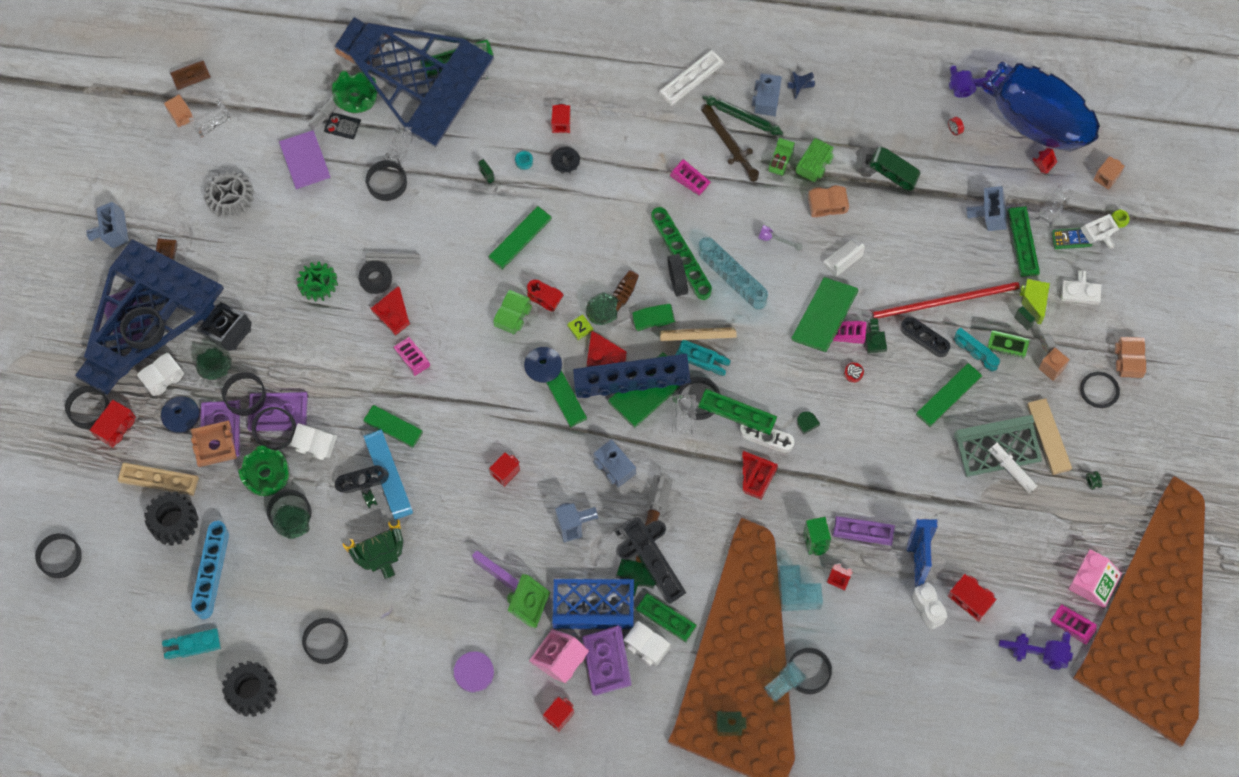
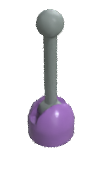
[758,225,803,250]

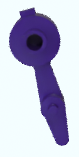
[948,65,1012,98]
[998,631,1073,670]

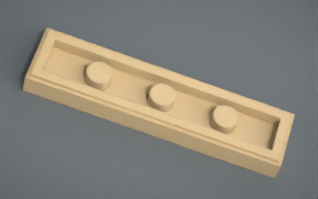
[660,327,737,341]
[1027,398,1072,475]
[118,462,199,496]

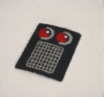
[324,112,362,140]

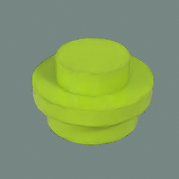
[1111,210,1130,228]

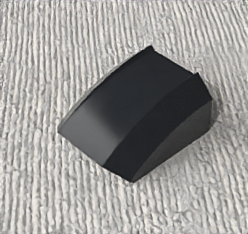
[196,302,252,351]

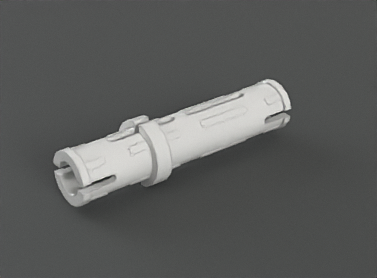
[988,442,1038,494]

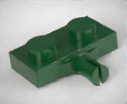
[616,558,655,597]

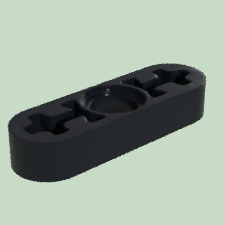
[901,317,951,357]
[335,465,389,494]

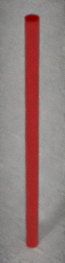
[872,282,1020,319]

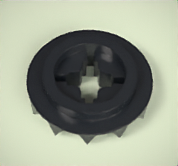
[551,147,580,174]

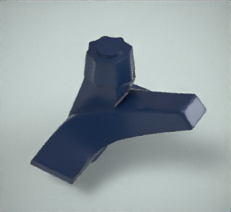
[787,71,815,99]

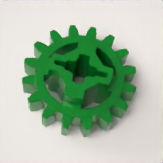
[296,261,338,302]

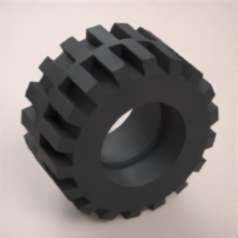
[144,492,199,546]
[222,661,277,717]

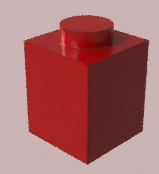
[551,104,571,133]
[489,452,520,487]
[543,696,575,732]

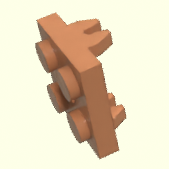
[191,421,237,467]

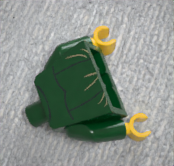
[342,519,404,579]

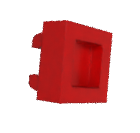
[1032,147,1057,174]
[827,564,853,591]

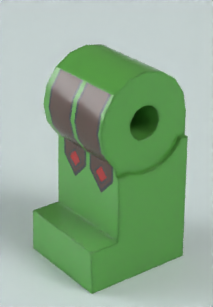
[769,138,795,176]

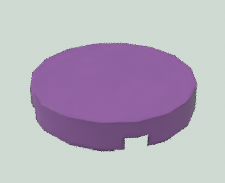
[454,652,494,693]

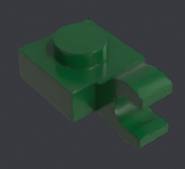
[865,318,887,353]

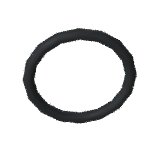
[1080,371,1120,409]

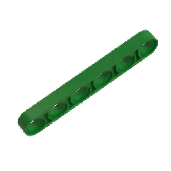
[651,207,712,300]

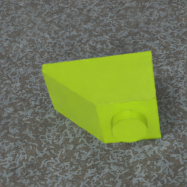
[1019,279,1050,325]

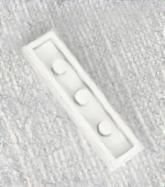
[659,50,724,106]

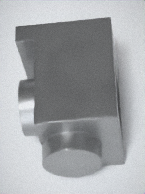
[856,146,877,177]

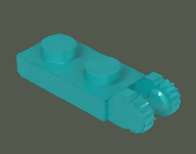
[953,328,1001,372]
[675,340,731,376]
[162,628,221,659]

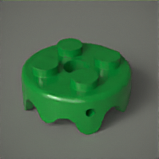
[332,70,377,113]
[238,445,290,497]

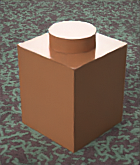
[164,94,194,128]
[1094,156,1125,190]
[1039,348,1070,381]

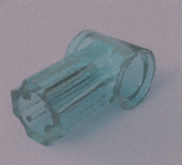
[764,661,807,702]

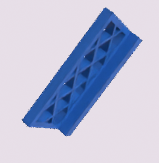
[907,519,937,588]
[552,579,634,629]

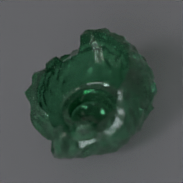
[586,292,619,325]
[195,347,232,380]
[273,504,310,539]

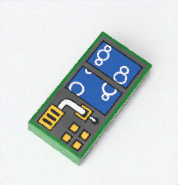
[1051,228,1093,250]

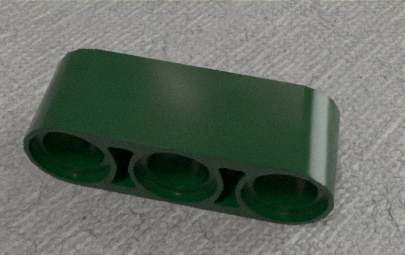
[869,147,921,190]

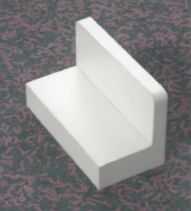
[823,240,865,277]

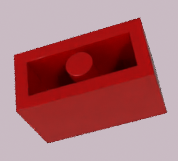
[90,400,136,448]
[947,574,997,622]

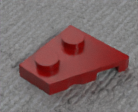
[371,286,410,336]
[586,331,627,367]
[742,451,778,500]

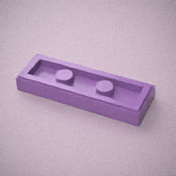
[833,516,895,546]
[472,551,519,592]

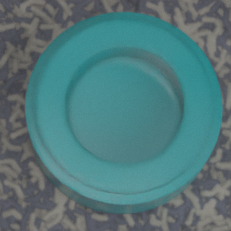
[515,151,533,170]

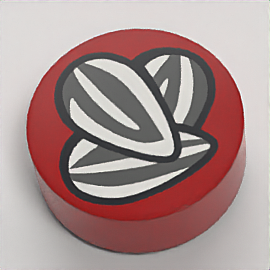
[948,116,964,136]
[844,363,864,383]

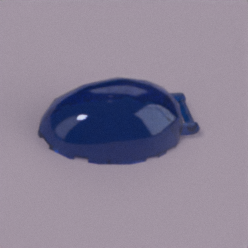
[982,62,1100,152]

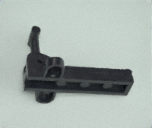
[614,517,686,604]

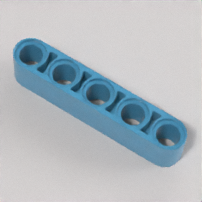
[363,429,413,520]
[191,521,229,619]

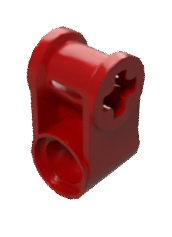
[527,279,564,312]

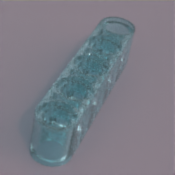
[698,237,768,310]

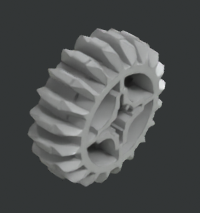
[204,170,255,219]

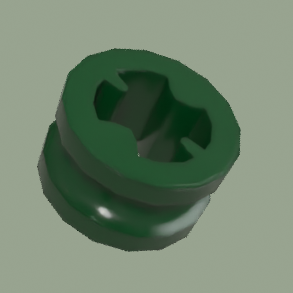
[1086,471,1102,490]
[362,489,378,508]

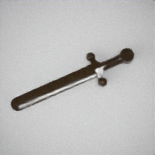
[701,104,759,182]

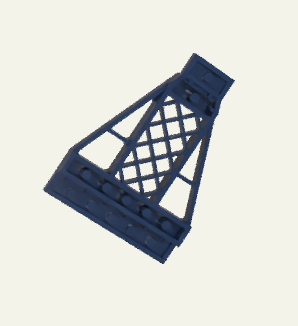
[335,17,494,147]
[75,239,224,395]

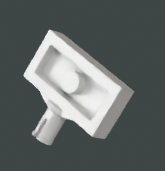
[1081,214,1119,249]
[1061,270,1101,305]

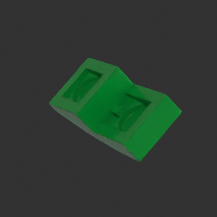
[632,304,676,332]

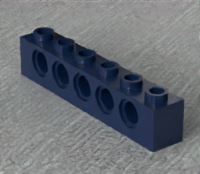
[573,354,691,398]

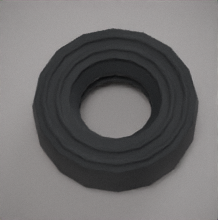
[358,261,392,294]

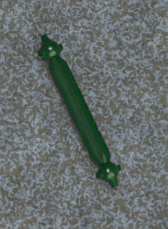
[703,95,784,136]

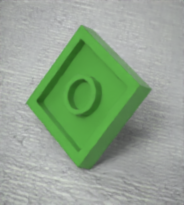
[507,574,551,628]

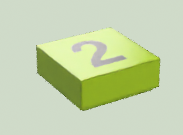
[567,314,593,340]

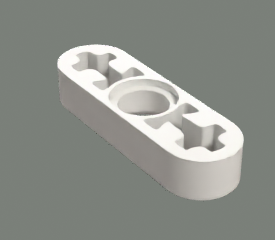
[740,425,794,453]
[565,593,623,614]

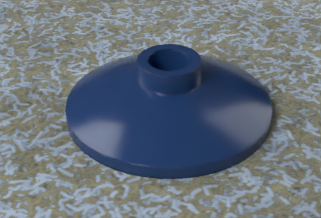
[524,347,562,383]
[161,396,200,433]

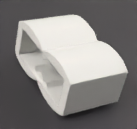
[137,353,184,396]
[291,423,337,460]
[912,582,947,630]
[624,621,671,667]

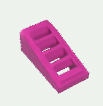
[669,159,711,196]
[833,321,867,344]
[393,337,430,376]
[1051,604,1097,645]

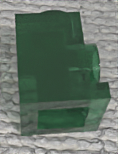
[716,711,746,736]

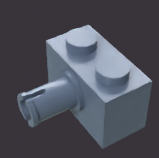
[752,73,782,117]
[967,186,1007,231]
[86,202,129,249]
[593,439,636,488]
[555,503,599,543]

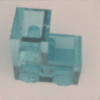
[778,565,823,611]

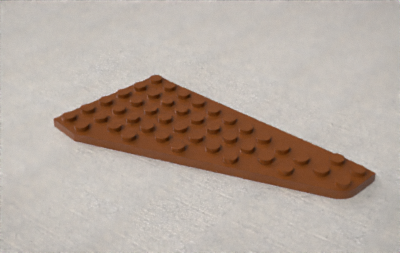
[1073,476,1205,747]
[668,518,795,777]

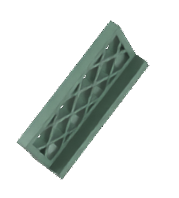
[954,415,1042,477]

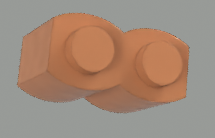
[808,185,849,217]
[1115,337,1146,378]

